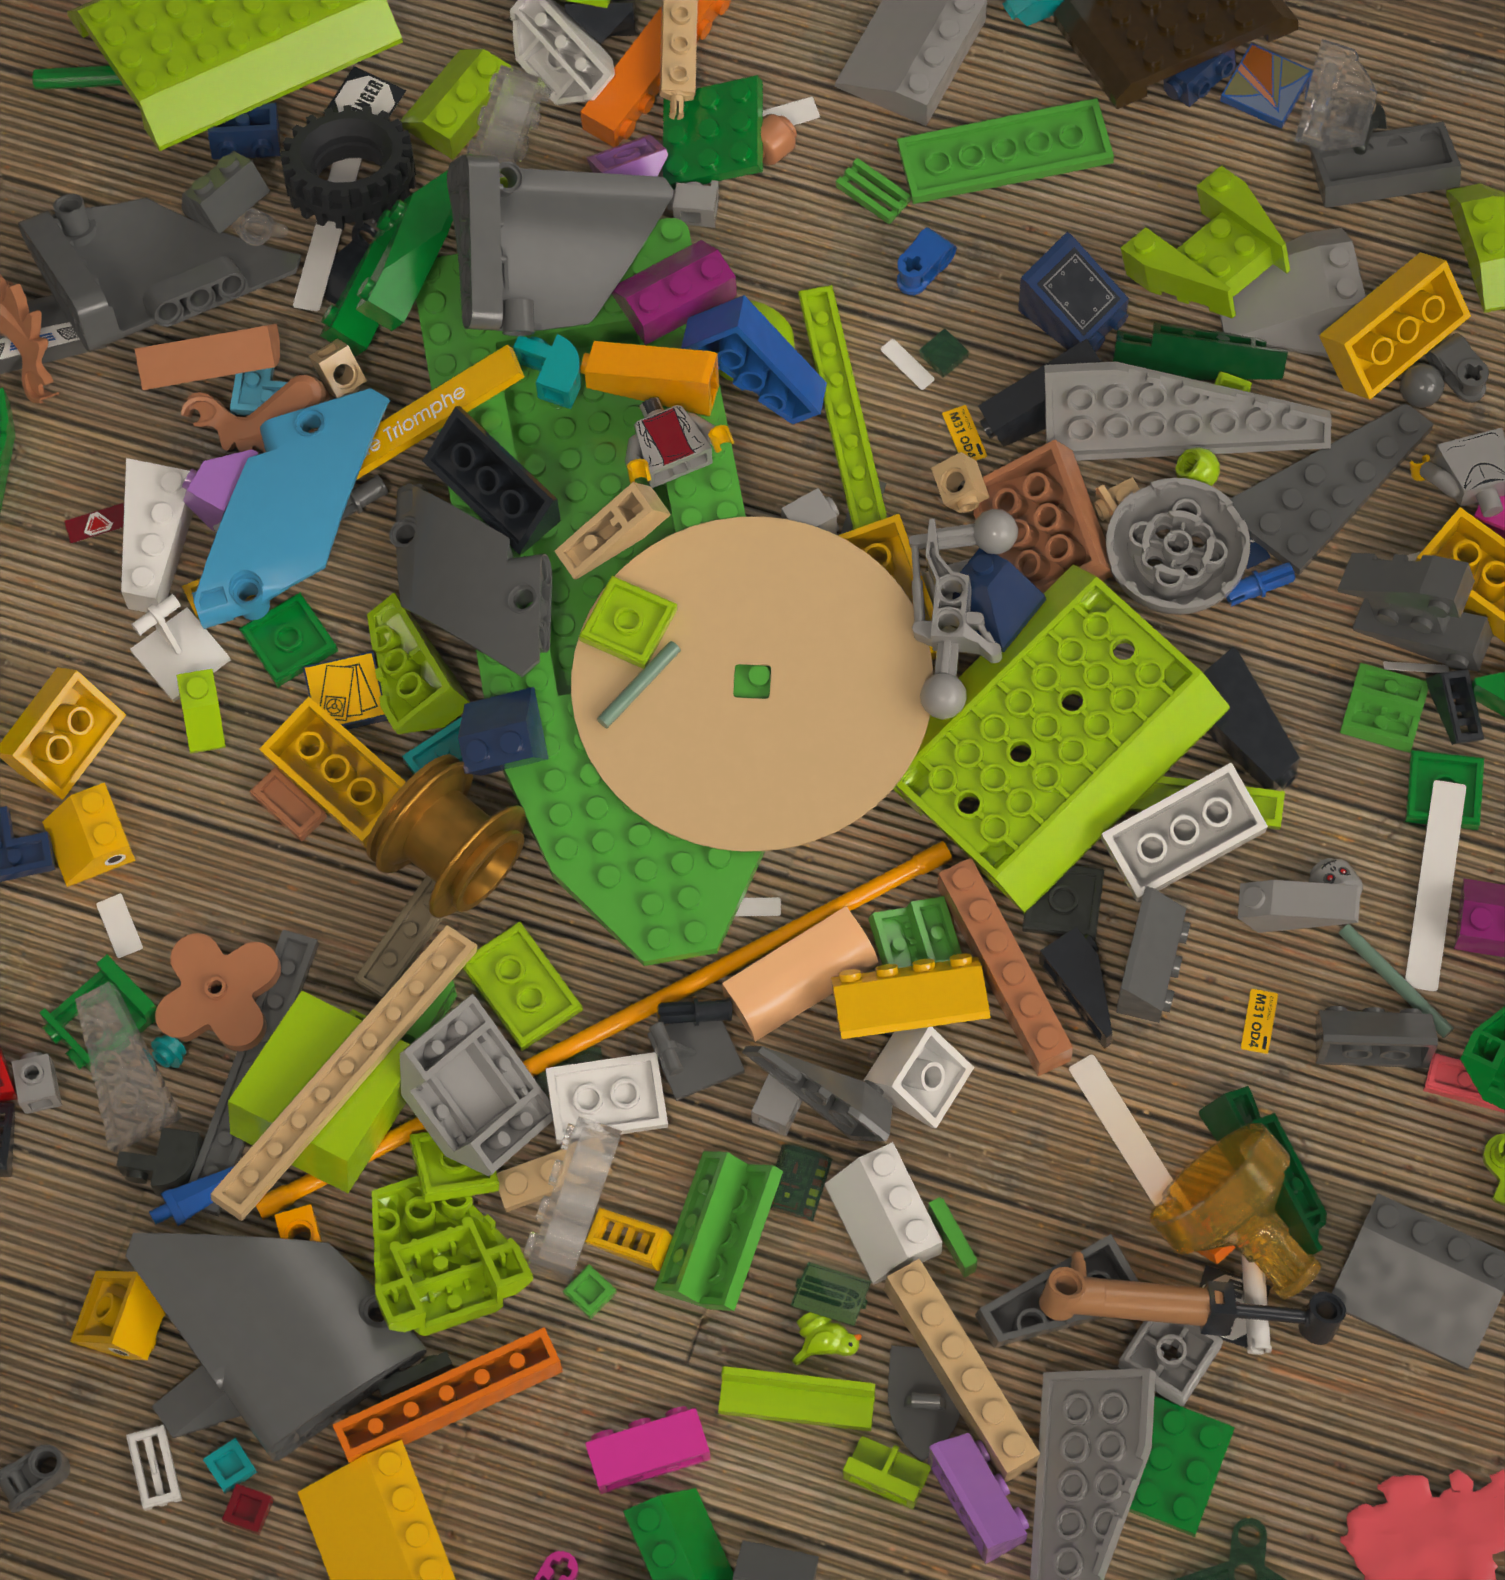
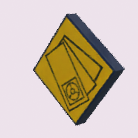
[303,651,388,730]

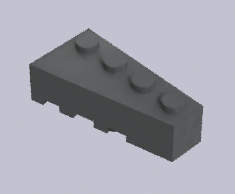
[975,1234,1139,1348]

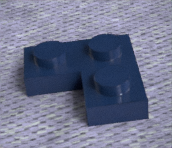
[0,806,56,882]

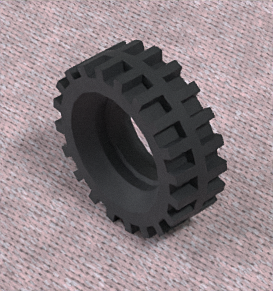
[280,105,416,229]

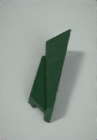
[1113,322,1288,380]
[1199,1086,1327,1262]

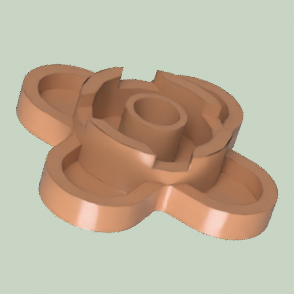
[155,933,281,1051]

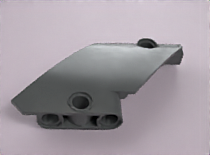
[389,483,552,677]

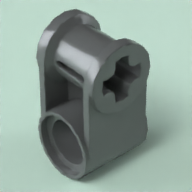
[1426,333,1489,403]
[0,1445,70,1513]

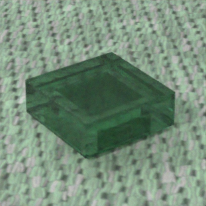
[919,329,969,378]

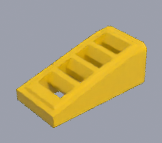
[585,1207,673,1271]

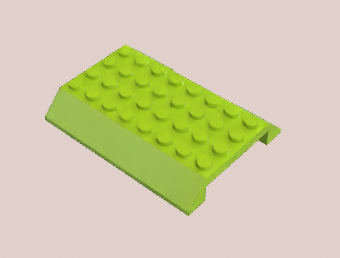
[67,0,403,151]

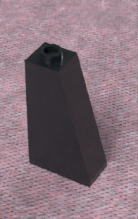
[978,339,1101,447]
[1204,647,1300,790]

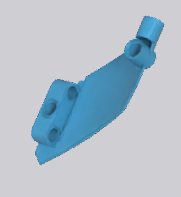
[192,388,390,629]

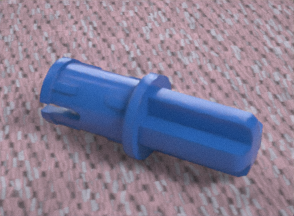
[1226,563,1295,607]

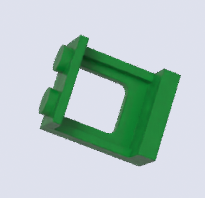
[39,954,157,1075]

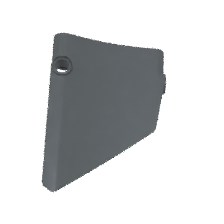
[447,154,674,336]

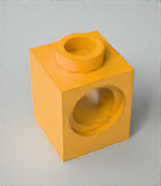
[274,1204,323,1242]

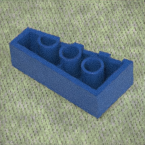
[681,295,827,425]

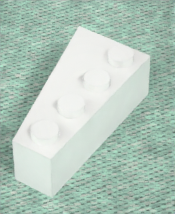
[121,458,194,613]

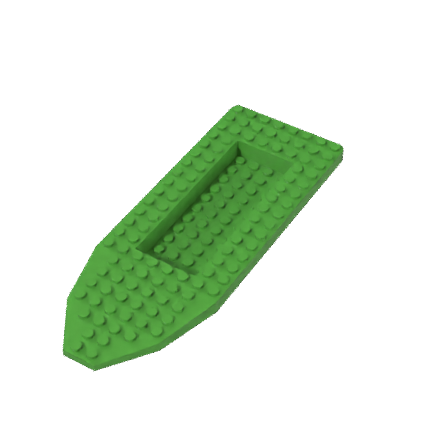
[416,218,771,966]

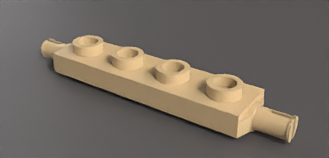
[659,0,698,120]

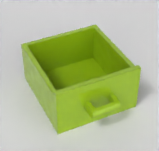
[228,991,410,1194]

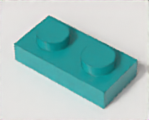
[402,717,463,775]

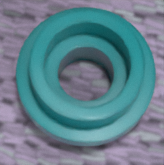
[151,1035,187,1068]

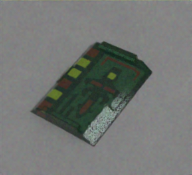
[770,1144,833,1222]

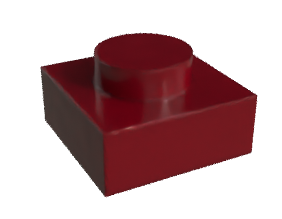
[222,1483,274,1536]

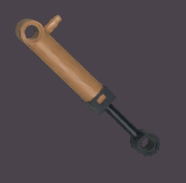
[1039,1251,1346,1345]

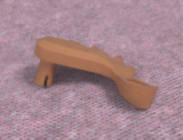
[0,275,60,404]
[181,375,330,452]

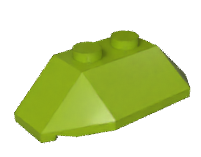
[1446,183,1505,313]

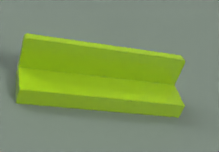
[718,1366,876,1432]

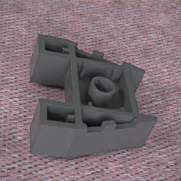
[1337,553,1493,672]

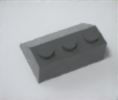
[1116,886,1191,1023]
[1315,1006,1438,1068]

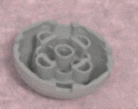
[1106,478,1250,615]

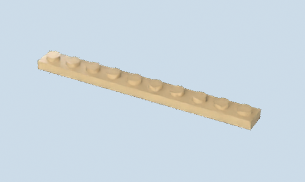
[211,925,477,1221]

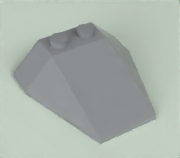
[1219,228,1366,357]

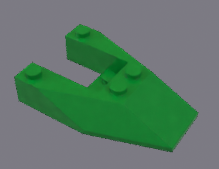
[320,154,473,357]

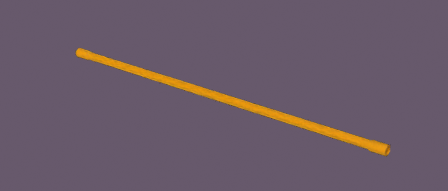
[256,841,952,1220]

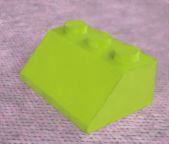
[400,49,514,160]

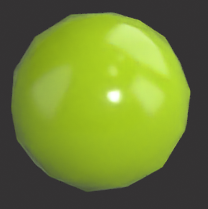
[1175,447,1220,486]

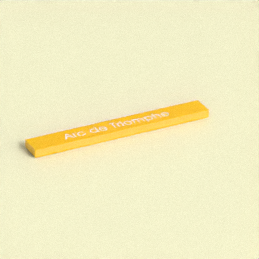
[356,344,525,480]

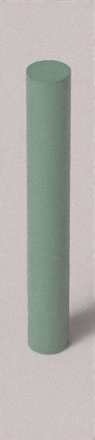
[597,641,681,728]

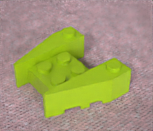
[1121,165,1290,318]

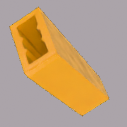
[580,341,719,416]

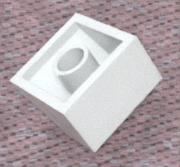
[864,1026,974,1129]

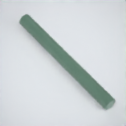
[1339,924,1454,1039]

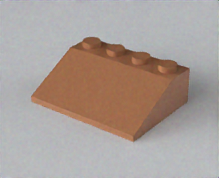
[972,440,1113,594]

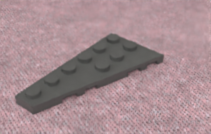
[1230,403,1433,575]

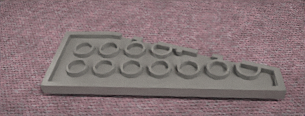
[1044,362,1332,461]
[1030,1368,1156,1580]

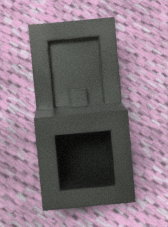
[116,1127,203,1196]

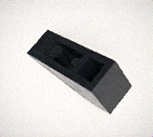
[1039,927,1113,1049]

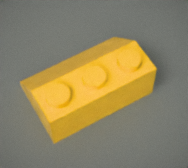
[0,667,126,800]

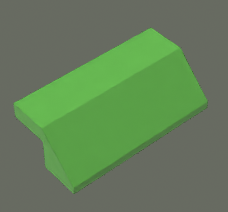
[654,1151,783,1311]

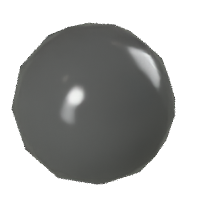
[1399,363,1444,408]

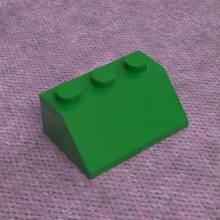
[623,1488,734,1580]

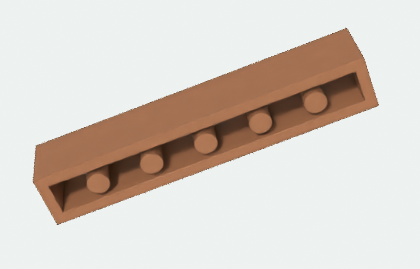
[937,858,1073,1076]

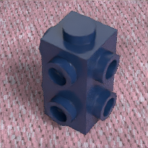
[1163,48,1236,107]

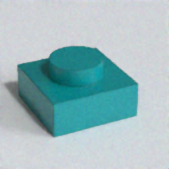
[203,1438,257,1494]

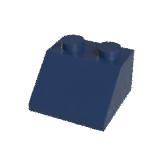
[458,687,549,776]

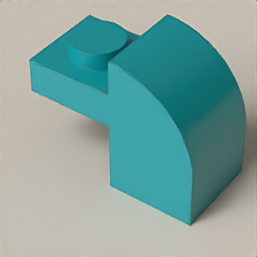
[513,334,582,409]

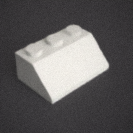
[825,1142,942,1285]

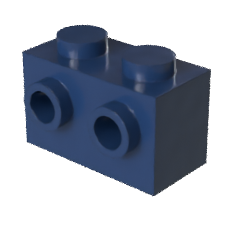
[208,103,280,160]

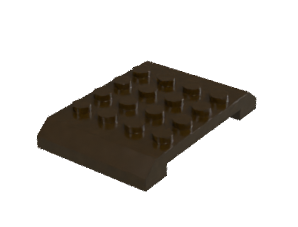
[1053,0,1299,109]

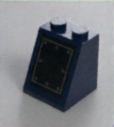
[1018,232,1129,352]

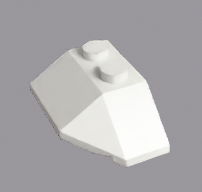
[510,0,615,106]

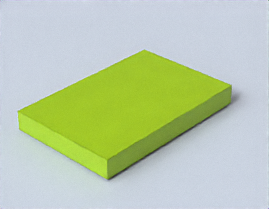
[462,922,583,1051]

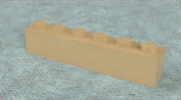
[884,1259,1040,1483]

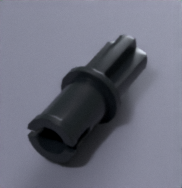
[657,997,732,1026]

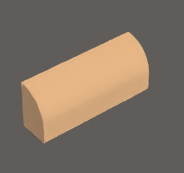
[722,906,879,1042]

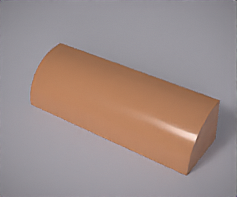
[134,324,280,390]

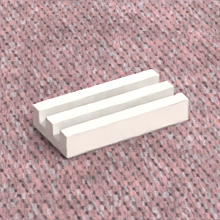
[126,1425,182,1511]

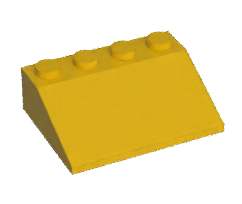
[297,1440,456,1580]

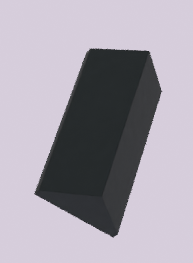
[422,406,561,555]

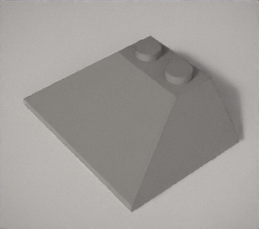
[400,994,553,1176]

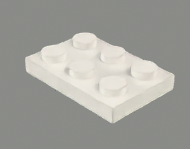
[546,1052,668,1144]

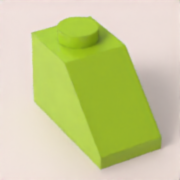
[176,669,226,754]

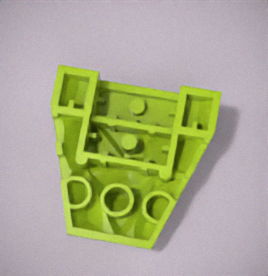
[371,1176,533,1336]

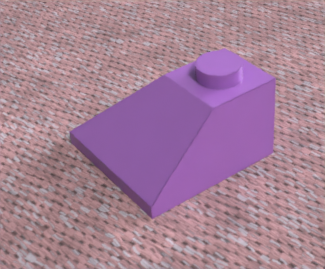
[587,134,668,176]
[182,449,258,531]

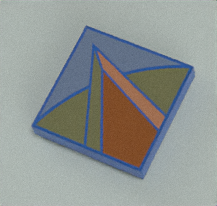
[1220,43,1313,129]

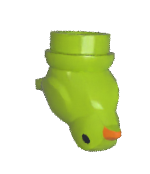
[792,1312,862,1366]

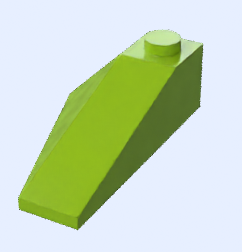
[367,592,471,734]

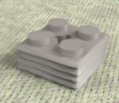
[1118,1321,1223,1407]

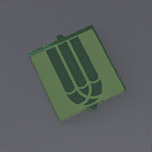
[791,1262,871,1326]

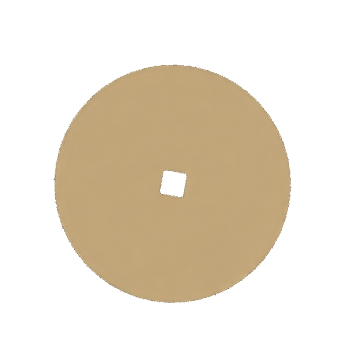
[571,517,933,852]

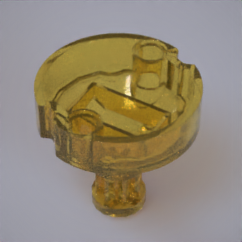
[1150,1123,1322,1299]

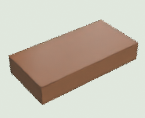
[249,767,327,842]

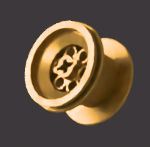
[366,754,526,918]

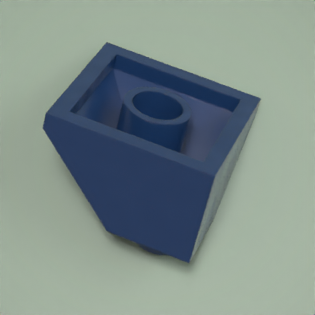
[950,548,1046,652]

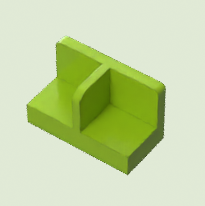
[843,1436,931,1510]

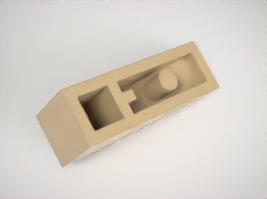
[555,482,671,580]

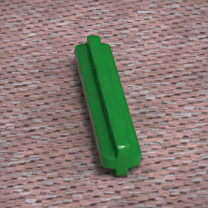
[32,66,124,90]

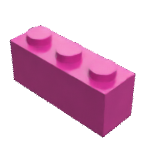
[585,1406,711,1495]

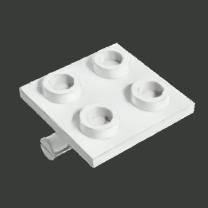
[130,594,231,703]

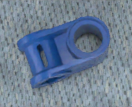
[897,227,957,295]

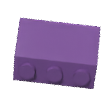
[928,1433,1029,1564]

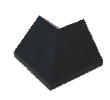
[565,0,635,44]

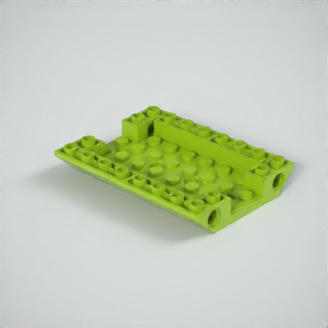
[893,565,1230,914]

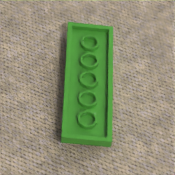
[897,98,1114,204]

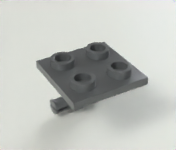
[647,1021,745,1101]

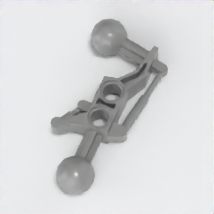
[909,509,1018,720]

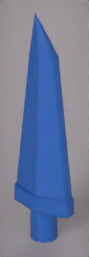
[149,1166,234,1226]

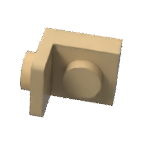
[1093,477,1140,523]

